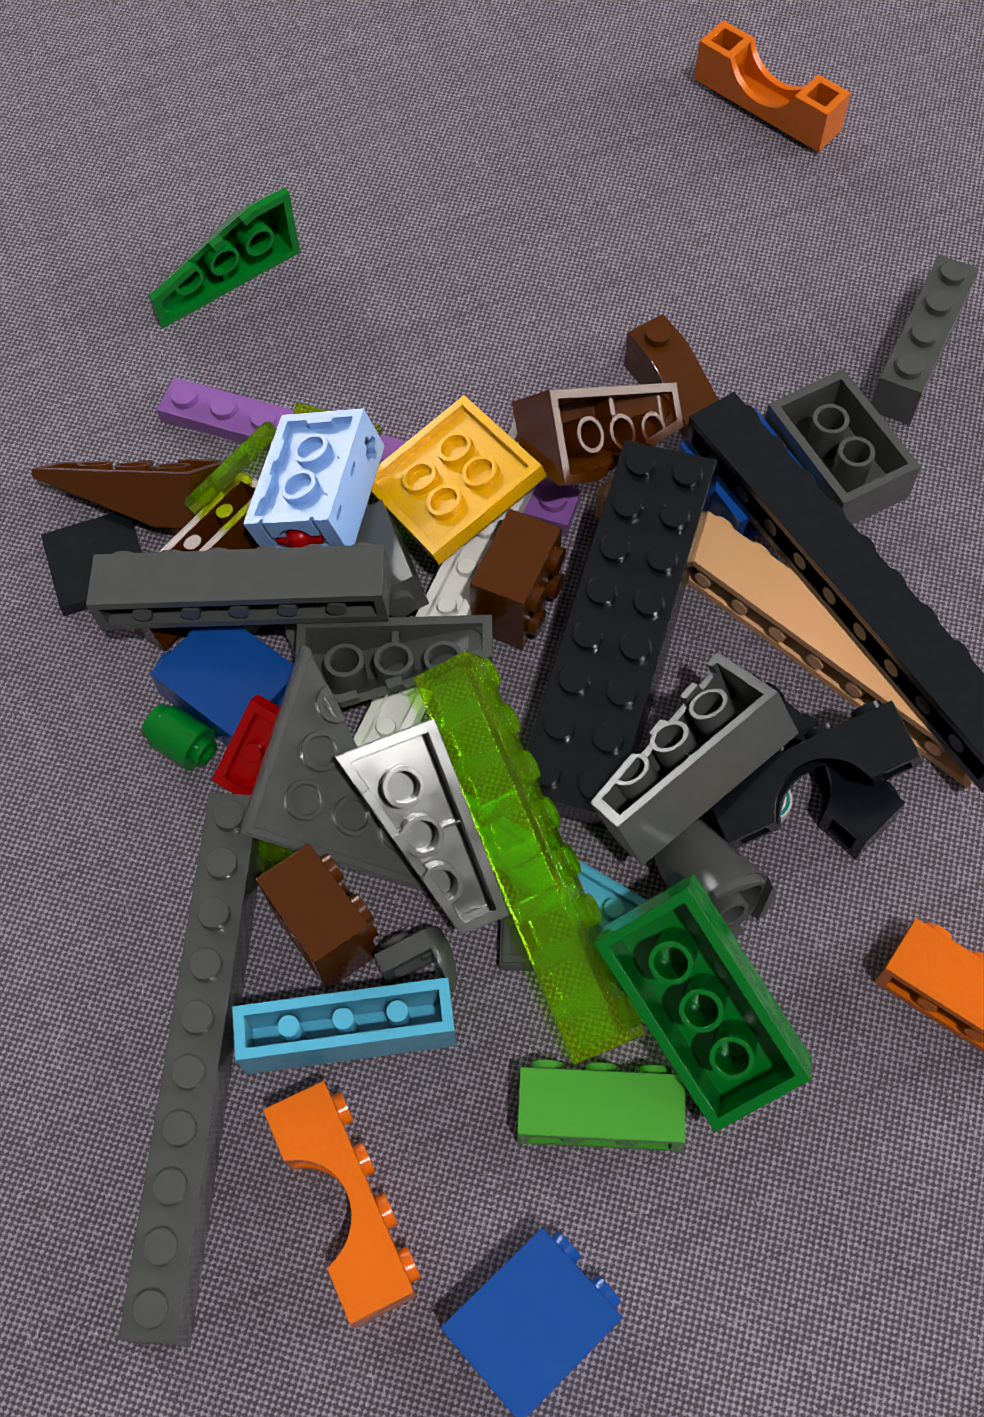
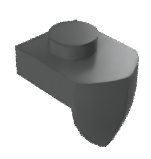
[374,927,457,992]

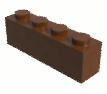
[134,472,259,650]

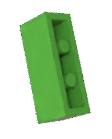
[517,1060,685,1152]

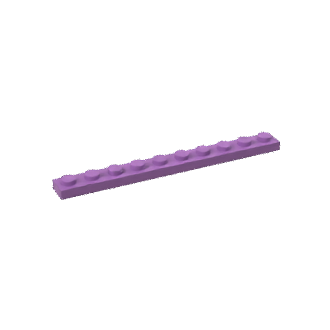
[157,377,581,535]

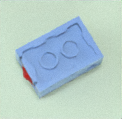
[243,408,385,548]

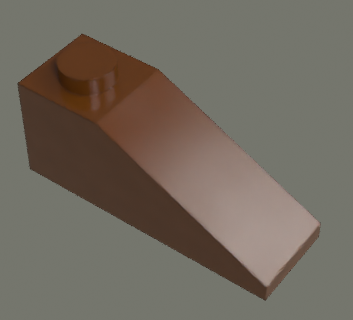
[624,314,719,438]

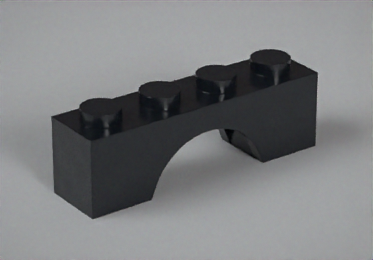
[752,673,905,860]
[711,700,922,849]

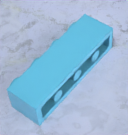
[232,977,457,1075]

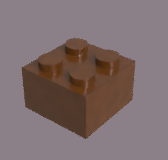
[470,508,566,650]
[256,843,379,991]

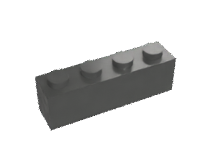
[871,254,979,425]

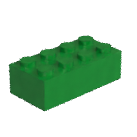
[594,873,812,1132]

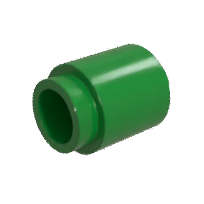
[142,704,217,770]

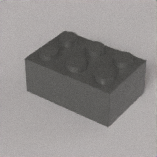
[765,369,921,525]

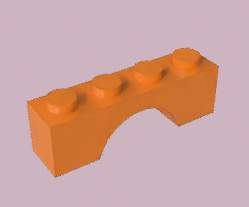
[694,20,851,152]
[263,1081,421,1328]

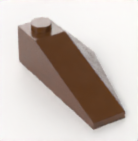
[512,383,684,486]
[31,459,234,535]

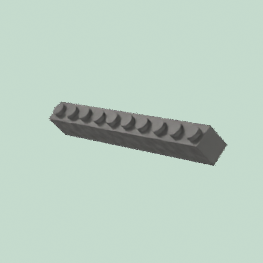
[118,793,265,1348]

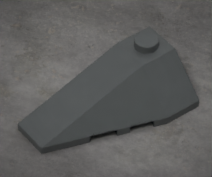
[295,615,493,708]

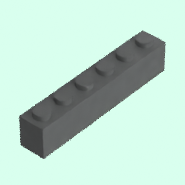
[86,542,391,630]

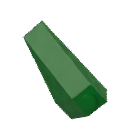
[149,187,300,329]

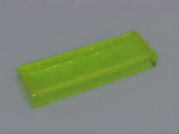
[184,421,277,515]

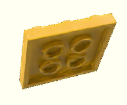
[370,395,547,565]

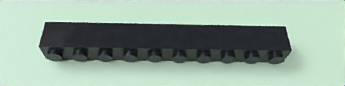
[685,392,984,793]

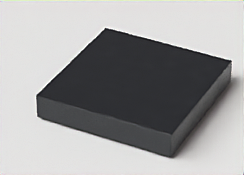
[41,512,143,616]

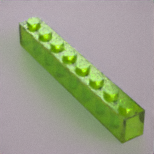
[414,650,646,1065]

